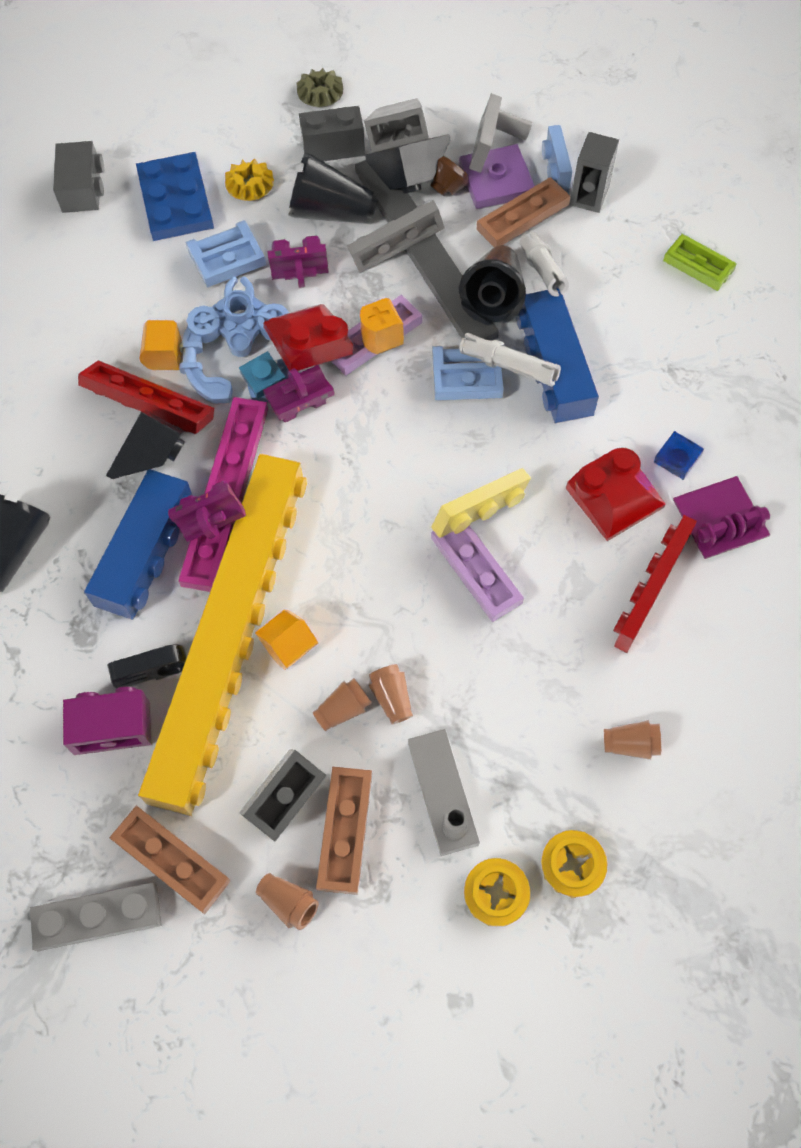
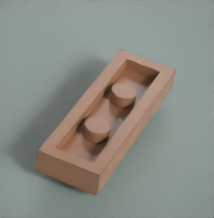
[476,177,570,247]
[316,766,372,895]
[109,805,231,915]

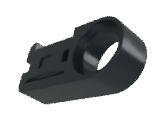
[107,644,187,689]

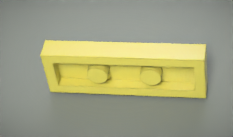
[431,468,531,538]

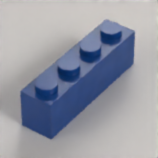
[516,288,599,423]
[84,469,193,620]

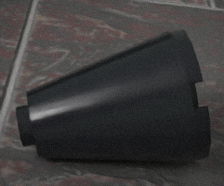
[288,153,378,224]
[459,245,526,325]
[0,494,51,592]

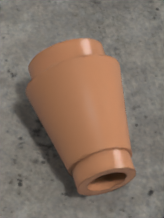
[369,664,413,725]
[312,678,372,731]
[604,720,661,760]
[255,873,319,930]

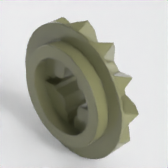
[296,68,343,107]

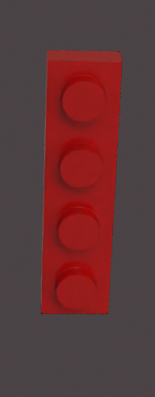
[78,360,215,434]
[613,515,697,653]

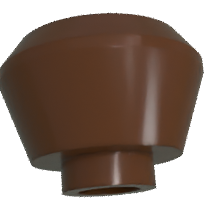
[430,156,469,196]

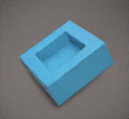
[239,351,286,399]

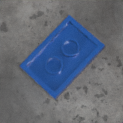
[136,151,214,241]

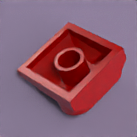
[263,304,353,371]
[566,447,666,542]

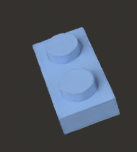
[542,125,572,194]

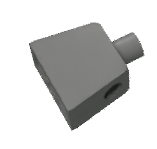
[364,98,429,153]

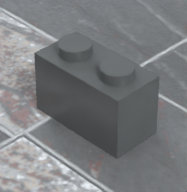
[299,106,365,161]
[570,132,620,213]
[53,141,105,213]
[239,749,327,842]

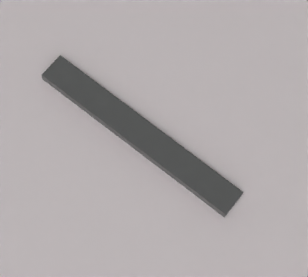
[355,160,499,341]

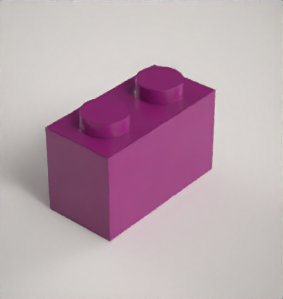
[63,687,152,755]

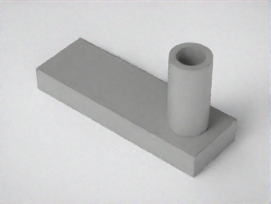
[469,93,532,173]
[408,729,480,856]

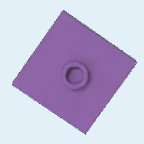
[459,144,535,209]

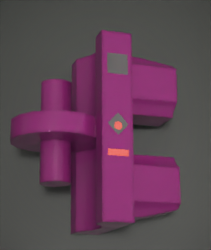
[267,235,329,288]
[263,365,335,423]
[168,481,246,542]

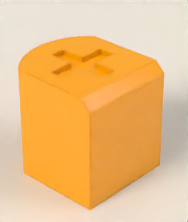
[360,298,404,354]
[139,320,182,370]
[255,610,318,670]

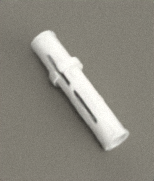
[520,231,569,297]
[460,333,561,387]

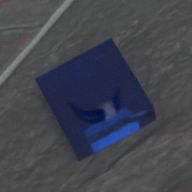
[653,431,704,480]

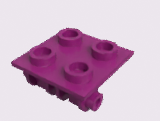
[673,476,770,559]

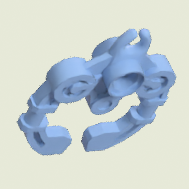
[179,276,289,404]

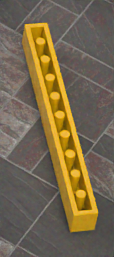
[138,453,307,816]

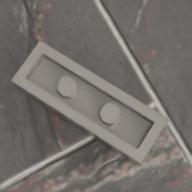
[347,200,445,273]
[30,882,162,952]

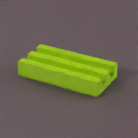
[663,234,737,291]

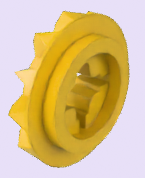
[225,158,274,201]
[541,830,607,898]
[464,858,530,926]

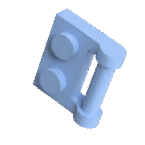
[185,220,266,287]
[432,346,503,400]

